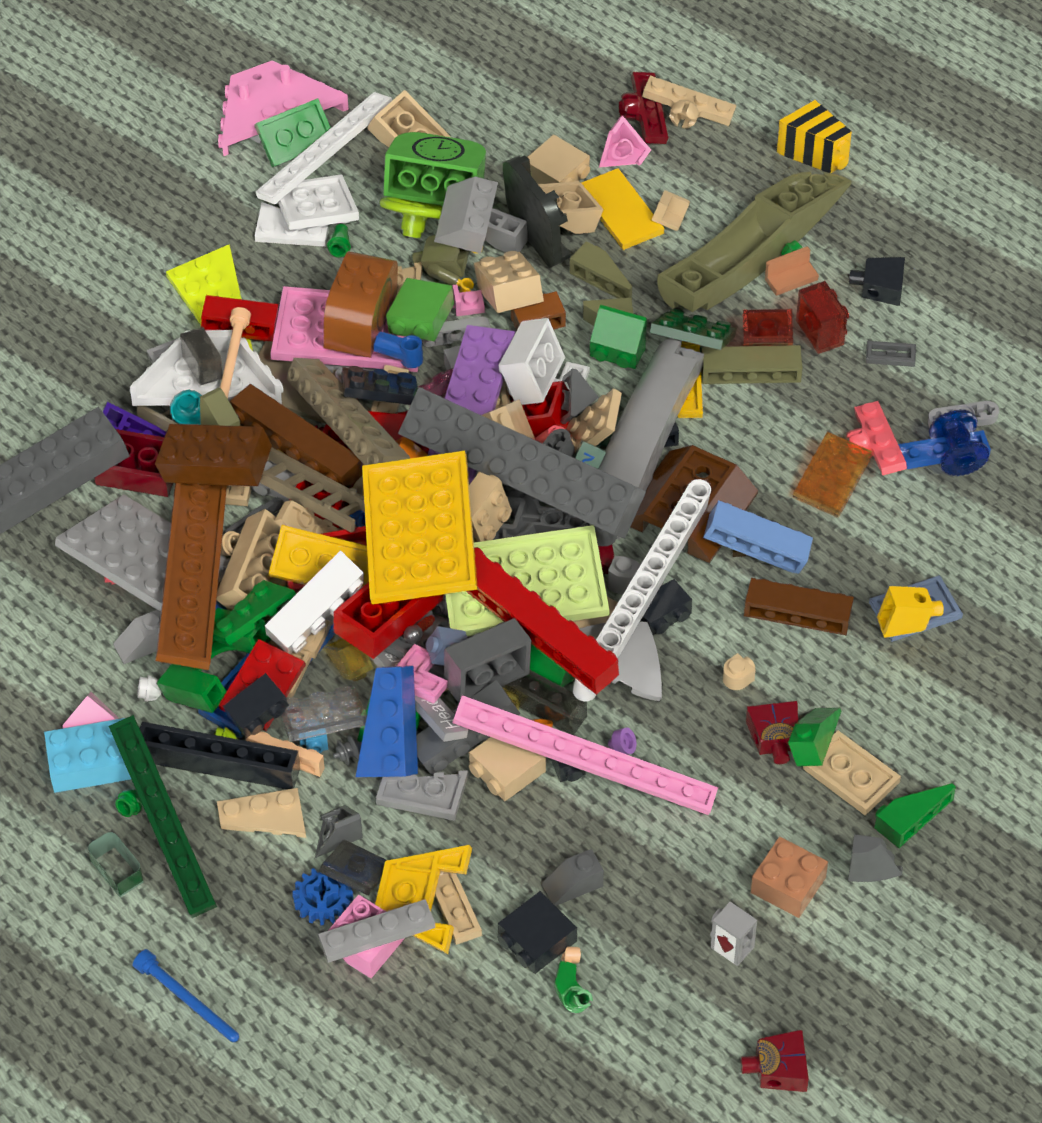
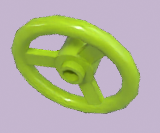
[379,197,443,238]

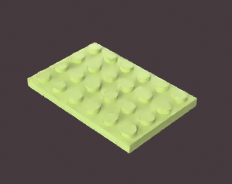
[445,525,610,637]

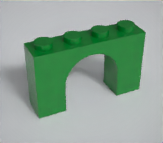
[156,608,271,713]

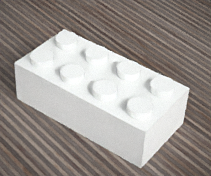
[265,551,363,654]

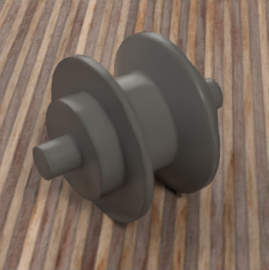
[333,735,362,765]

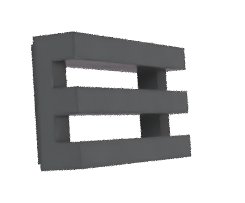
[866,341,916,367]

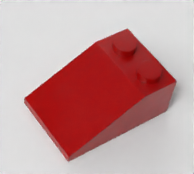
[510,381,569,438]

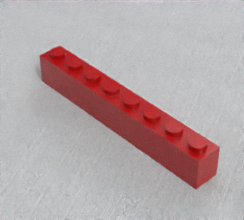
[466,547,619,695]

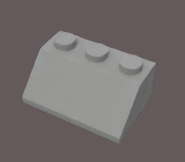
[434,176,498,254]

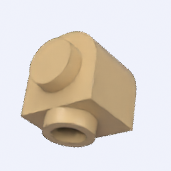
[723,653,755,690]

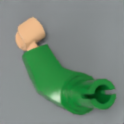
[554,947,593,1013]

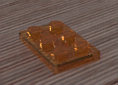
[793,432,873,518]

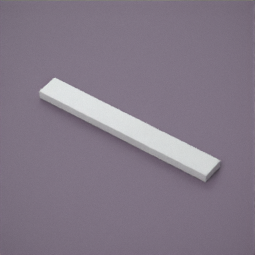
[256,92,392,204]

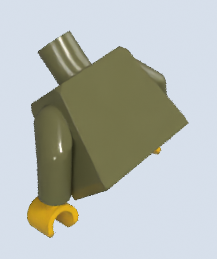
[412,235,483,293]

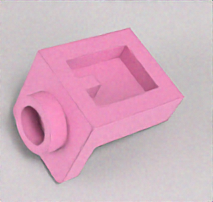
[452,284,485,317]

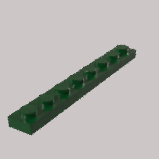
[109,715,217,918]

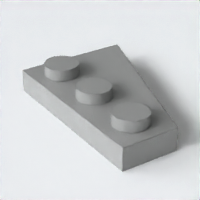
[376,770,468,821]

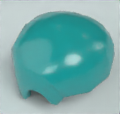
[170,389,202,425]

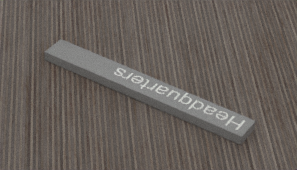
[370,650,468,742]

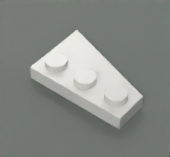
[255,202,329,247]

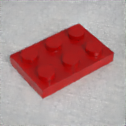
[219,639,306,732]

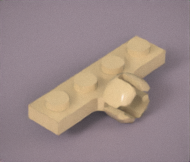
[642,76,736,129]

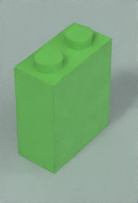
[386,278,454,341]

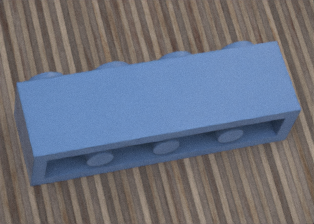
[703,500,813,574]

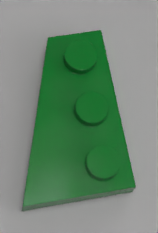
[213,580,296,646]

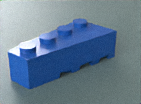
[356,666,418,777]

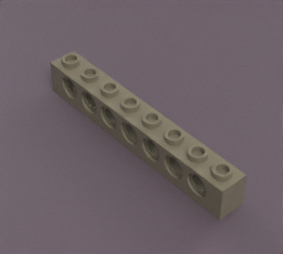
[287,358,410,465]

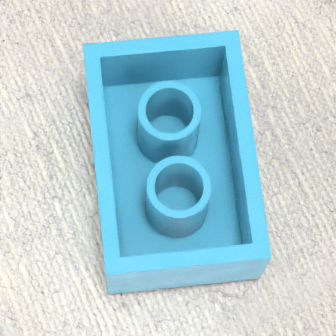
[44,718,131,793]

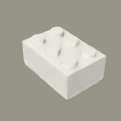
[499,318,565,405]

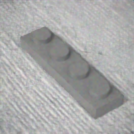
[318,899,435,963]

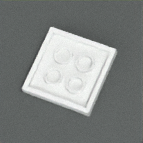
[278,175,359,230]

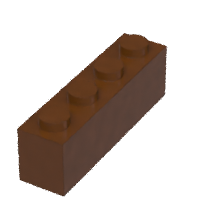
[744,578,854,636]

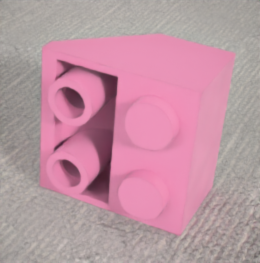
[328,895,405,978]

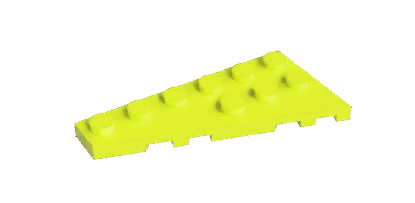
[166,245,253,351]

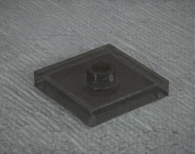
[319,840,387,896]

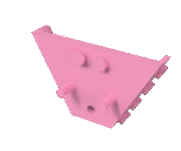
[218,61,348,156]

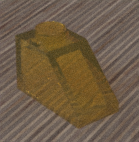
[323,638,373,681]

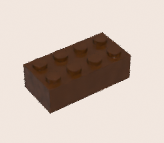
[155,424,272,486]

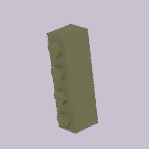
[702,345,802,384]

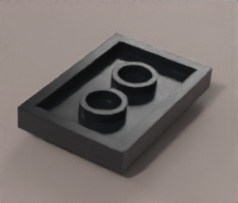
[341,366,418,405]

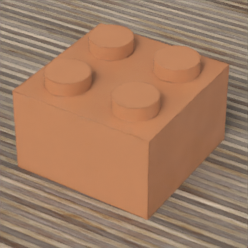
[751,836,828,918]

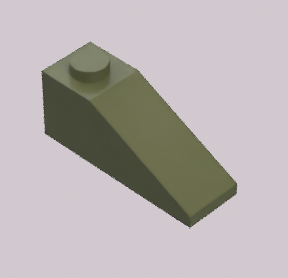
[570,241,632,299]

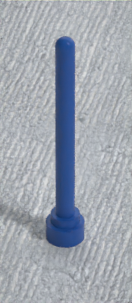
[133,949,239,1042]

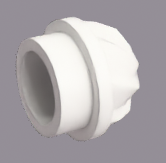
[137,675,162,702]

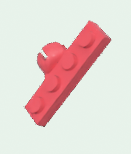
[846,401,907,476]

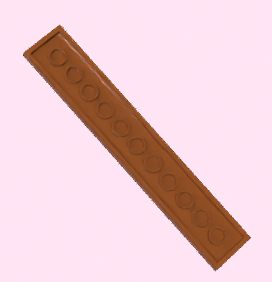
[155,483,227,670]

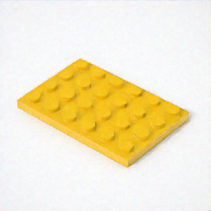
[362,451,477,604]

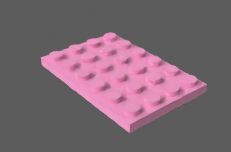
[271,286,422,372]

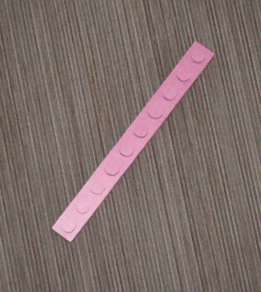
[452,696,718,815]

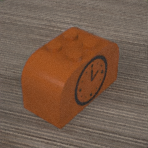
[324,251,398,358]

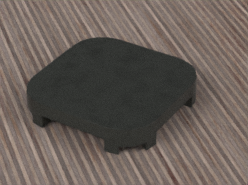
[503,155,570,268]

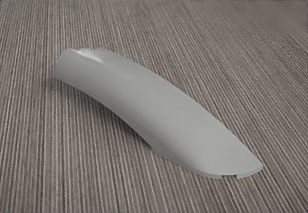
[598,338,704,540]

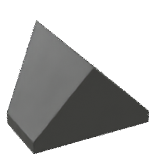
[560,368,599,424]
[314,805,363,859]

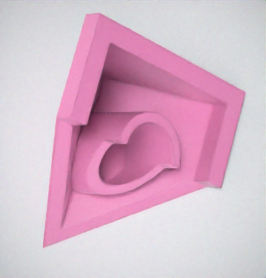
[599,116,651,168]
[63,692,118,729]

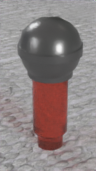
[404,615,435,644]

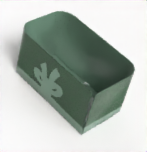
[88,832,144,897]

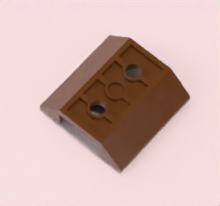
[630,445,758,563]

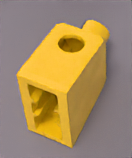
[877,586,944,638]

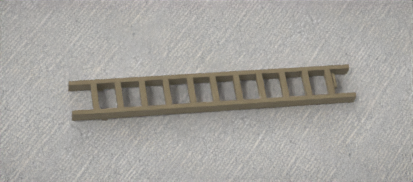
[137,405,365,532]

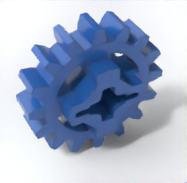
[293,866,354,925]

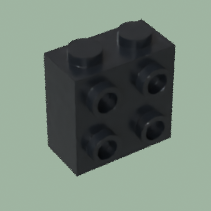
[497,891,577,974]

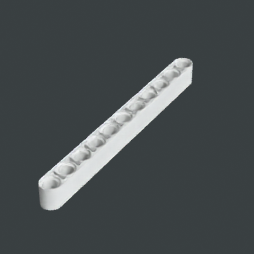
[573,479,711,701]

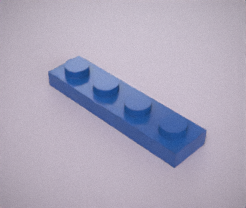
[898,430,991,470]

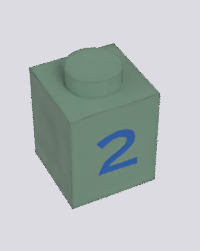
[573,440,606,469]

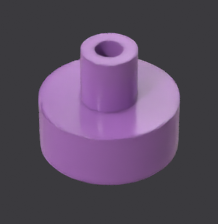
[608,728,637,755]

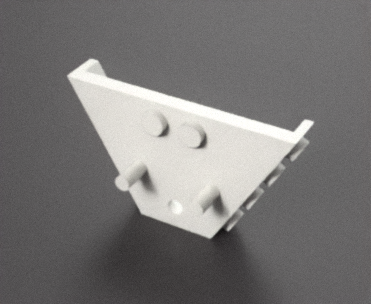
[130,330,283,406]

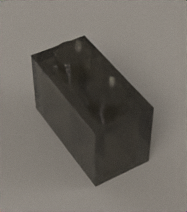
[180,327,223,386]

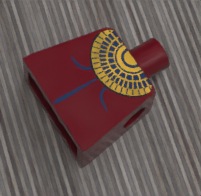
[746,701,798,764]
[740,1030,809,1092]

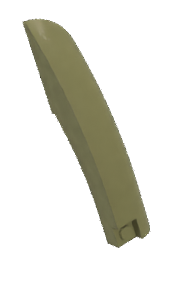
[657,171,852,312]

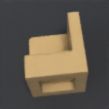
[652,190,690,231]

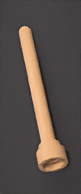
[220,307,251,399]

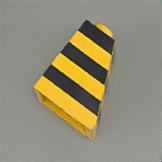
[777,100,852,173]

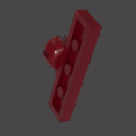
[619,72,669,144]

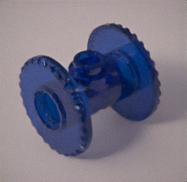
[929,409,989,476]

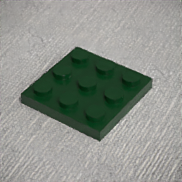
[650,309,737,350]

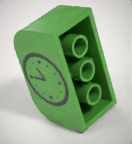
[384,132,486,206]

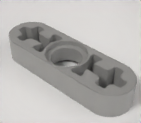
[422,317,491,347]
[928,401,999,432]

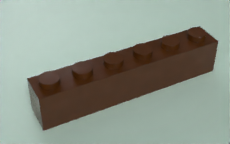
[230,383,363,488]

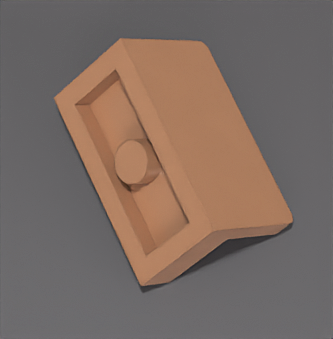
[765,246,819,296]

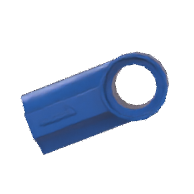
[374,331,423,369]

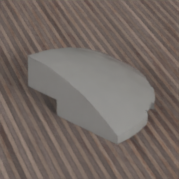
[580,621,662,701]

